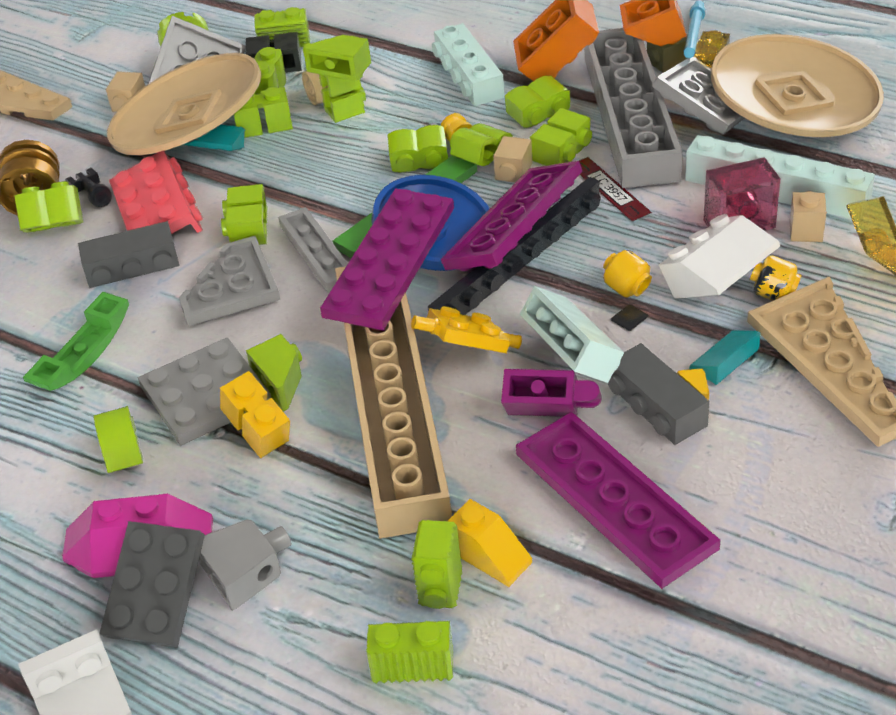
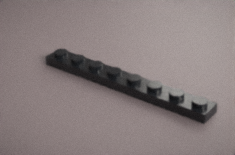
[428,177,601,315]

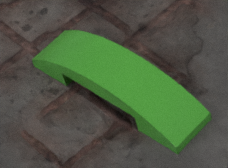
[23,292,129,391]

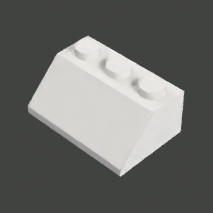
[659,214,780,299]

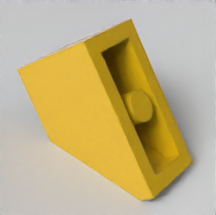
[448,499,532,587]

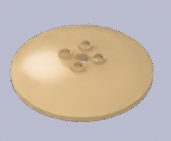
[711,34,884,137]
[107,53,261,155]

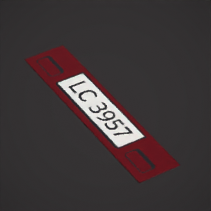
[579,157,652,221]

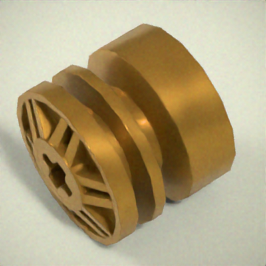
[0,139,60,216]

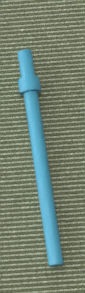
[684,0,706,58]

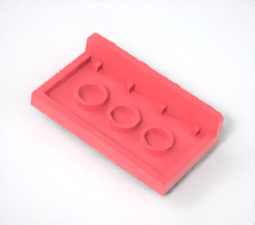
[109,151,203,234]

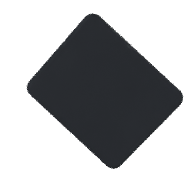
[611,305,649,331]

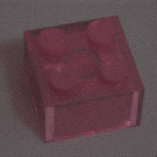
[703,157,781,231]

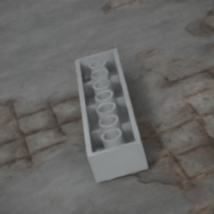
[585,28,682,188]

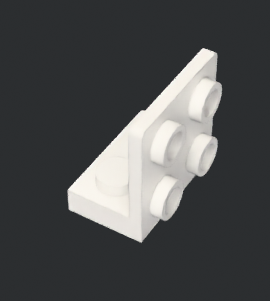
[18,629,132,715]

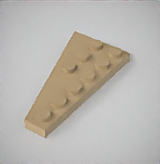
[0,70,72,120]
[747,277,896,447]

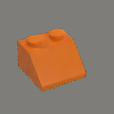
[619,0,687,46]

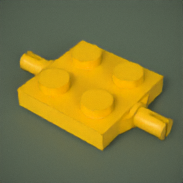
[411,306,522,354]

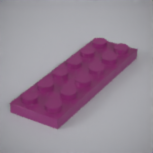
[441,161,583,271]
[320,188,454,331]
[516,412,721,589]

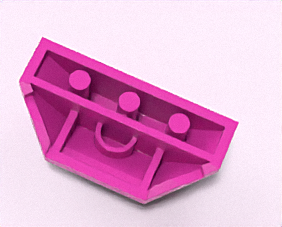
[62,494,213,578]

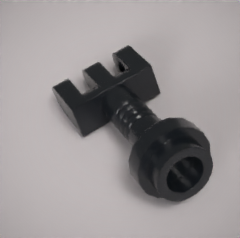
[65,168,112,207]

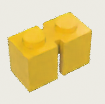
[220,371,290,459]

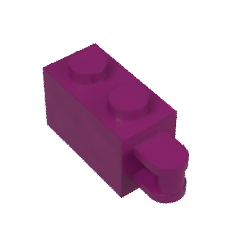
[501,369,602,417]

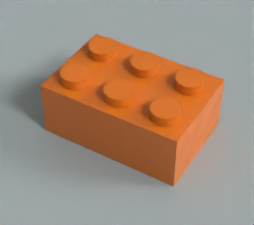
[513,0,599,81]

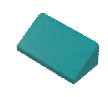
[184,125,245,151]
[689,330,761,385]

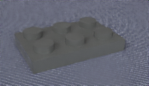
[99,521,205,648]

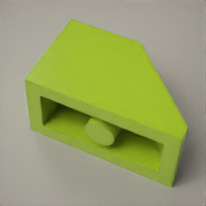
[303,35,371,81]
[246,334,302,412]

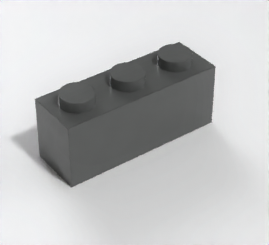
[78,221,180,288]
[608,343,710,445]

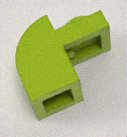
[93,406,143,473]

